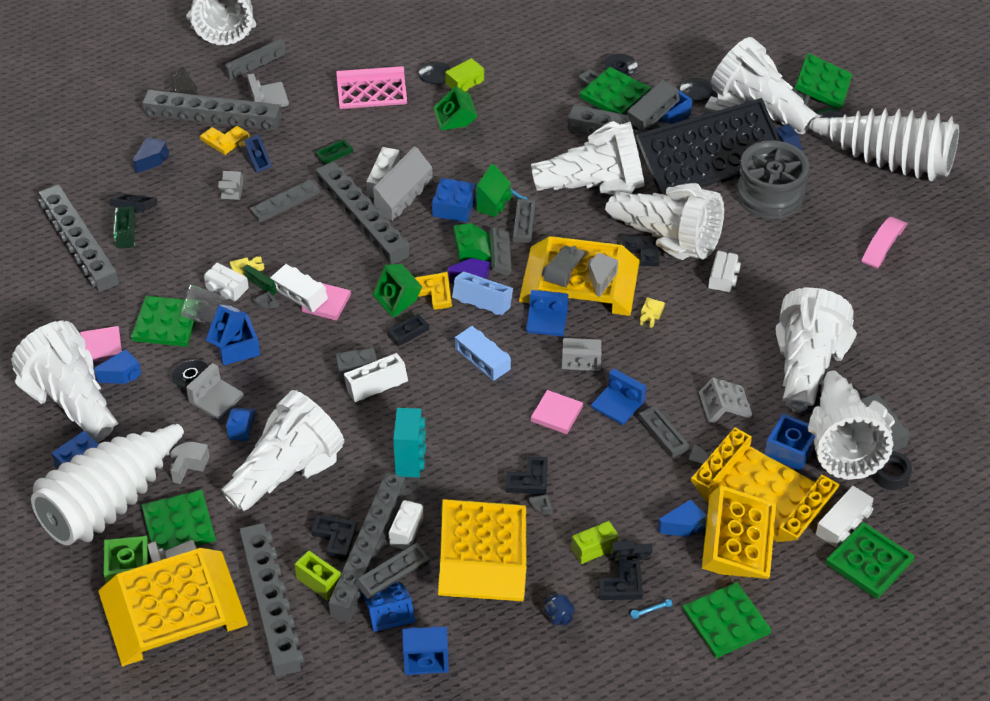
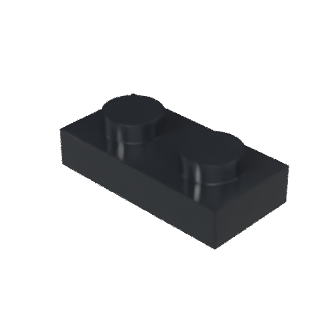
[387,314,429,346]

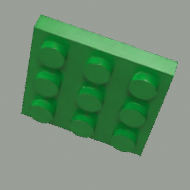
[794,53,853,109]
[579,67,651,115]
[131,296,201,347]
[142,490,216,551]
[826,522,915,599]
[682,582,772,659]

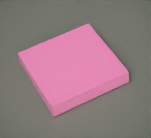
[302,283,351,321]
[80,326,122,363]
[531,390,583,434]

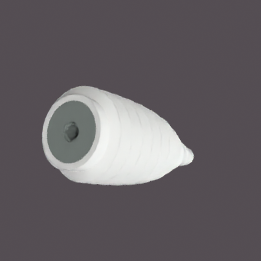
[810,108,959,181]
[31,424,184,545]

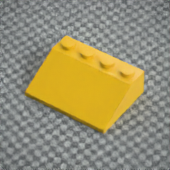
[702,485,776,579]

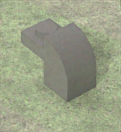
[218,171,244,200]
[169,442,210,484]

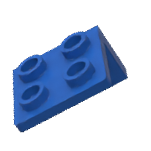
[526,290,569,336]
[591,369,646,425]
[362,582,415,632]

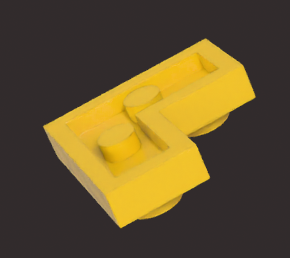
[200,126,249,155]
[415,272,452,310]

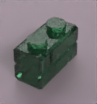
[113,207,137,248]

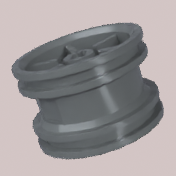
[737,140,809,219]

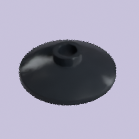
[604,54,637,76]
[171,360,209,388]

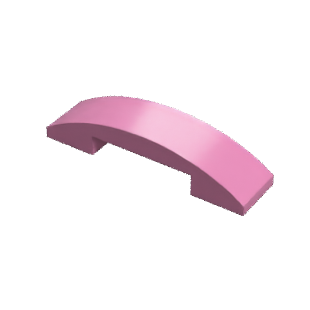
[861,217,907,269]

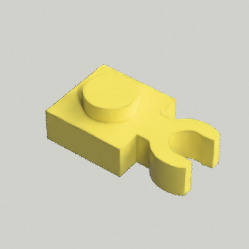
[230,257,264,276]
[640,298,665,328]

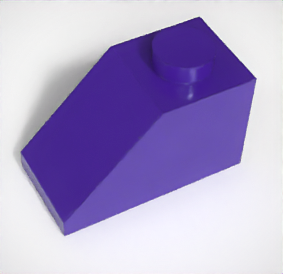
[448,258,490,283]

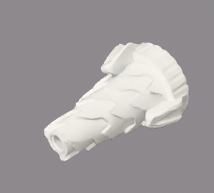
[186,0,256,45]
[711,37,818,134]
[531,121,645,195]
[605,183,724,260]
[776,288,857,413]
[11,321,118,442]
[808,371,895,480]
[221,390,344,511]

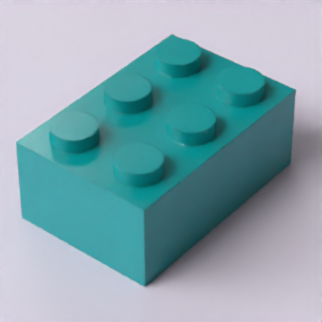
[393,408,426,478]

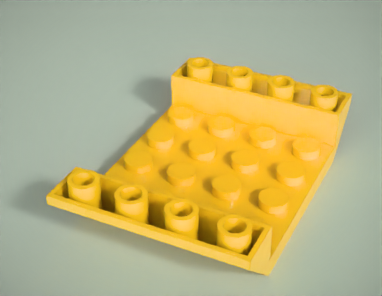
[519,236,640,316]
[691,427,839,542]
[438,499,526,601]
[98,548,248,666]

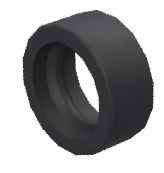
[872,451,912,490]

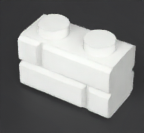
[709,251,741,292]
[204,263,249,301]
[389,500,423,550]

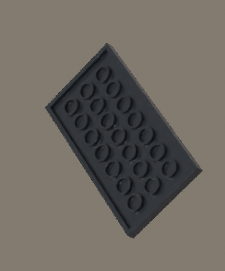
[636,98,781,195]

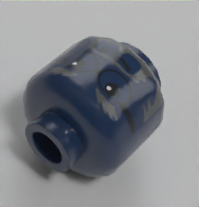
[543,593,575,626]

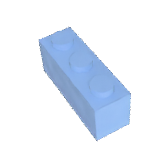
[452,271,513,315]
[455,326,511,381]

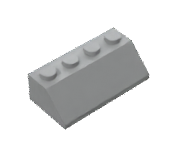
[373,146,433,221]

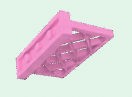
[337,66,407,109]

